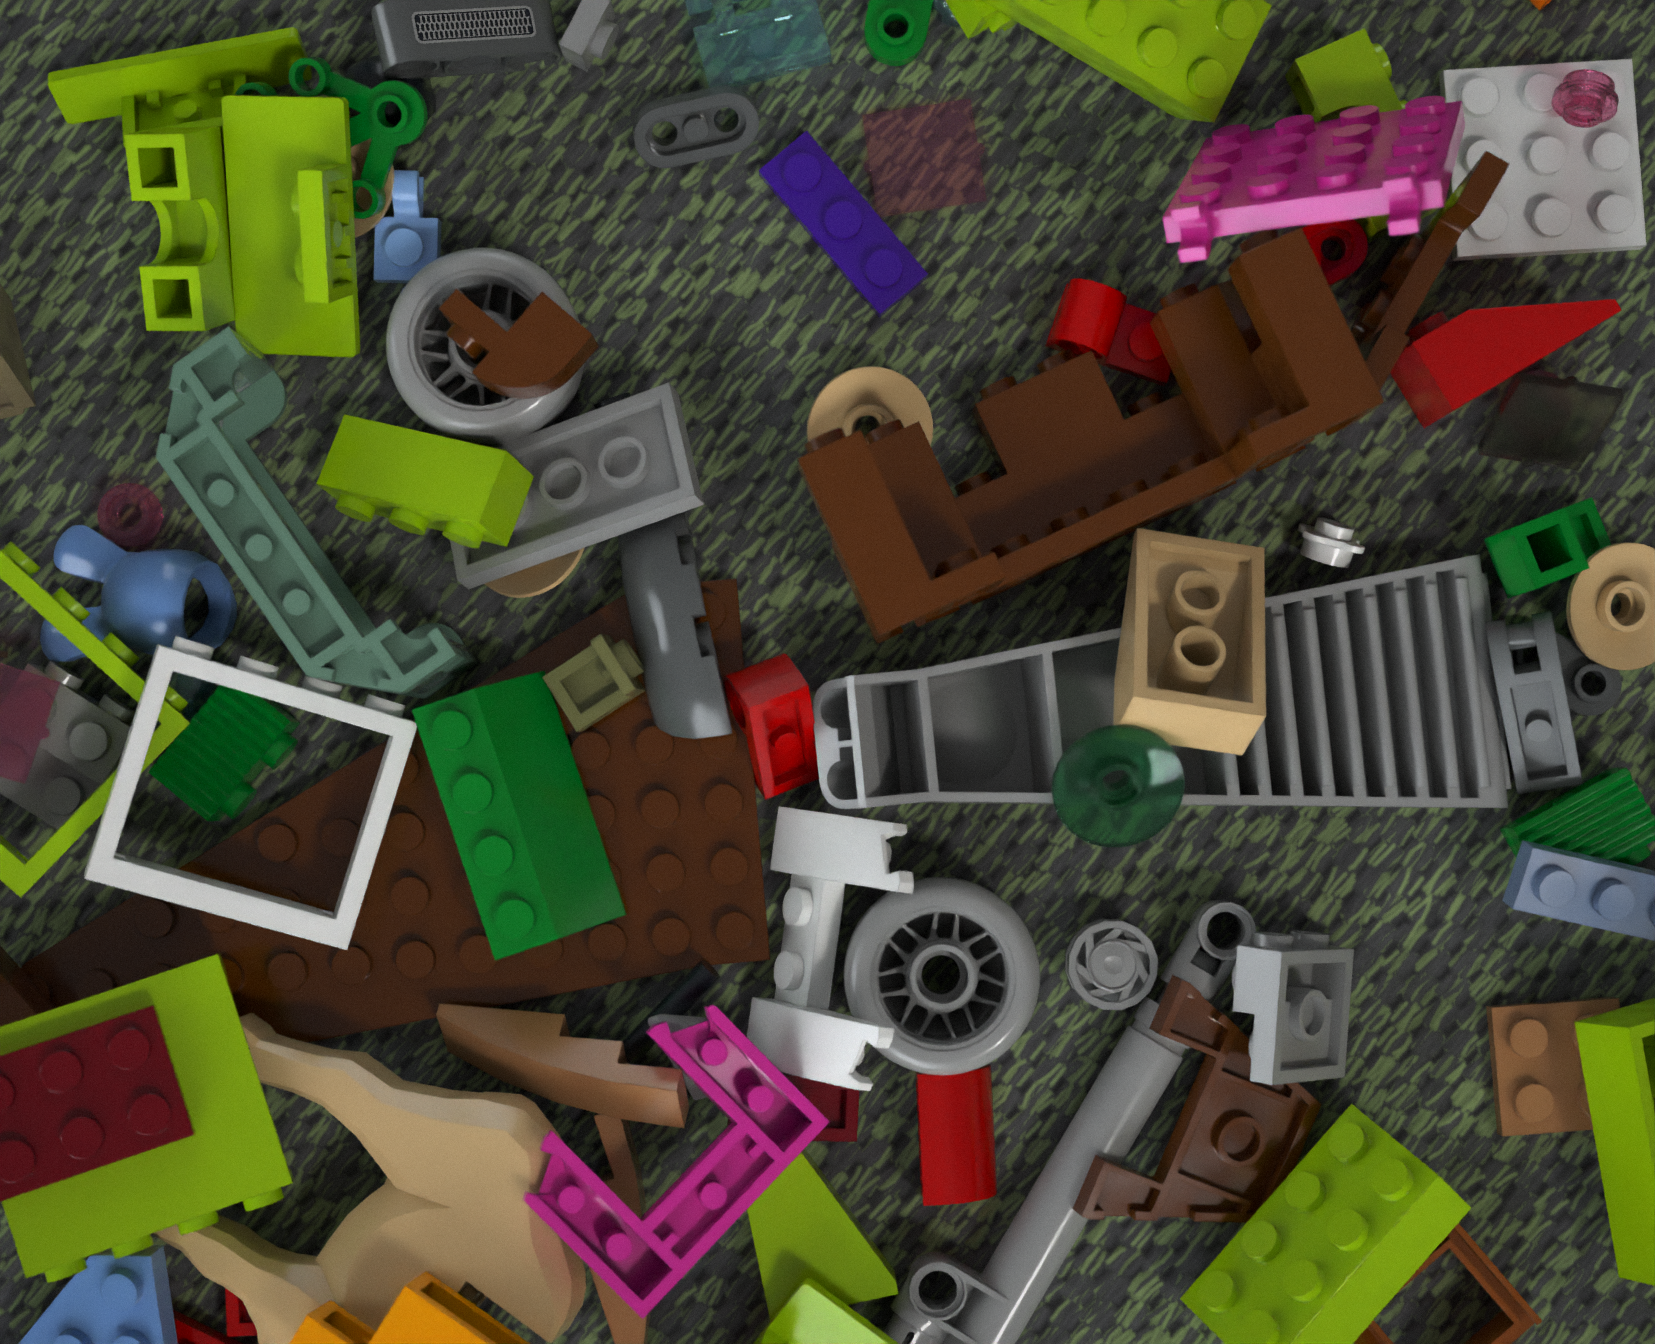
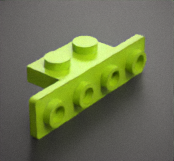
[48,27,312,147]

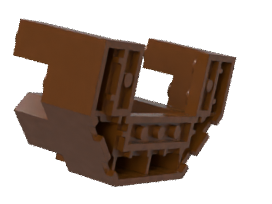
[797,227,1384,644]

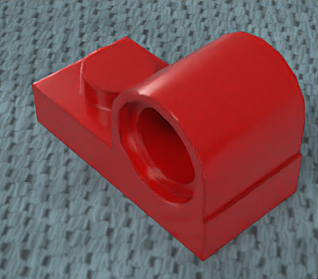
[1045,278,1171,386]
[723,653,819,800]

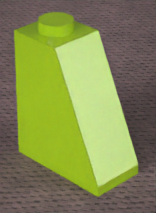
[747,1149,898,1321]

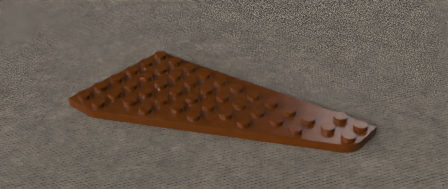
[21,579,771,1042]

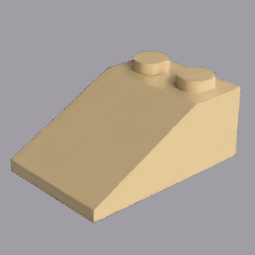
[1113,528,1266,755]

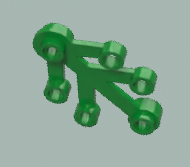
[224,57,428,219]

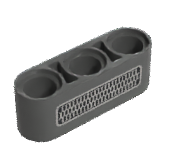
[371,0,561,79]

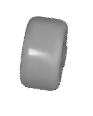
[386,248,584,448]
[844,877,1040,1075]

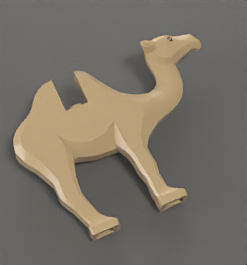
[152,1013,586,1344]

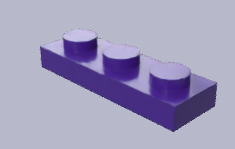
[758,131,928,318]

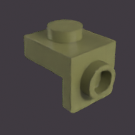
[542,633,646,732]

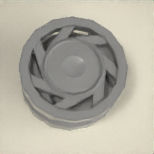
[1065,918,1158,1010]

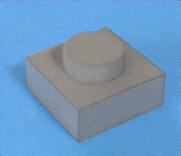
[559,0,619,72]

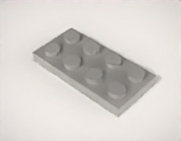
[450,382,704,589]

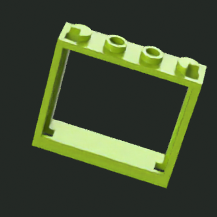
[0,541,190,898]

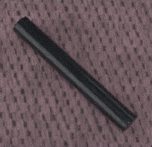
[582,960,720,1112]

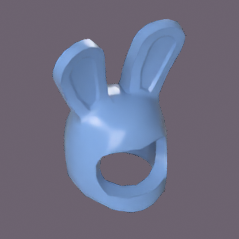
[40,525,237,662]

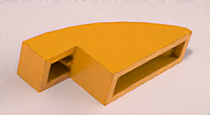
[289,1271,530,1344]

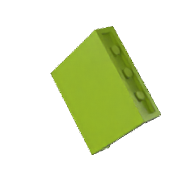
[0,954,294,1283]

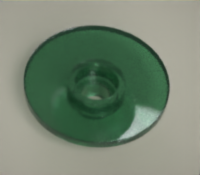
[1051,724,1185,848]

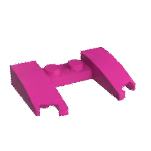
[522,1004,829,1319]

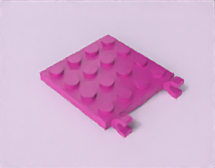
[1162,96,1465,263]

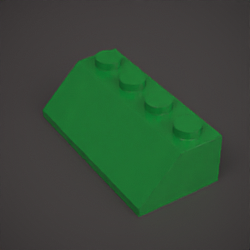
[412,671,627,961]

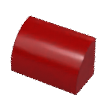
[915,1065,997,1206]

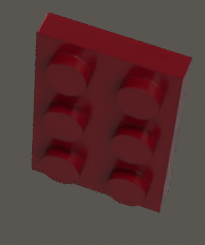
[0,1005,196,1202]

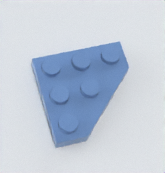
[19,1245,178,1344]

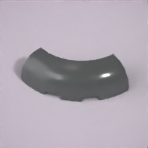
[618,511,732,739]

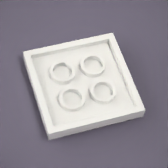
[1439,59,1646,261]

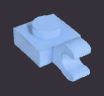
[373,170,442,283]

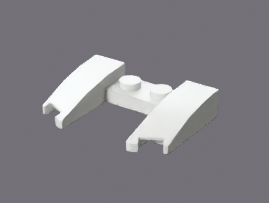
[747,806,914,1091]

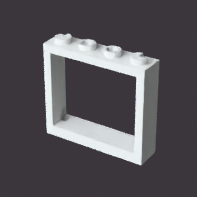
[85,636,417,950]

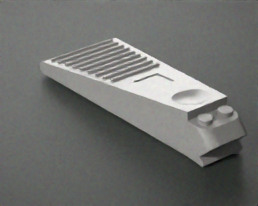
[812,554,1511,810]

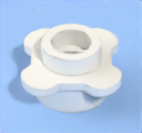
[1298,518,1365,568]

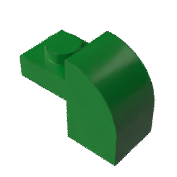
[1484,497,1611,599]

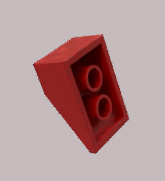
[1390,299,1622,428]

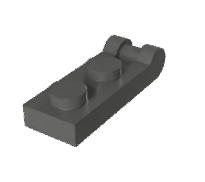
[1485,611,1583,794]

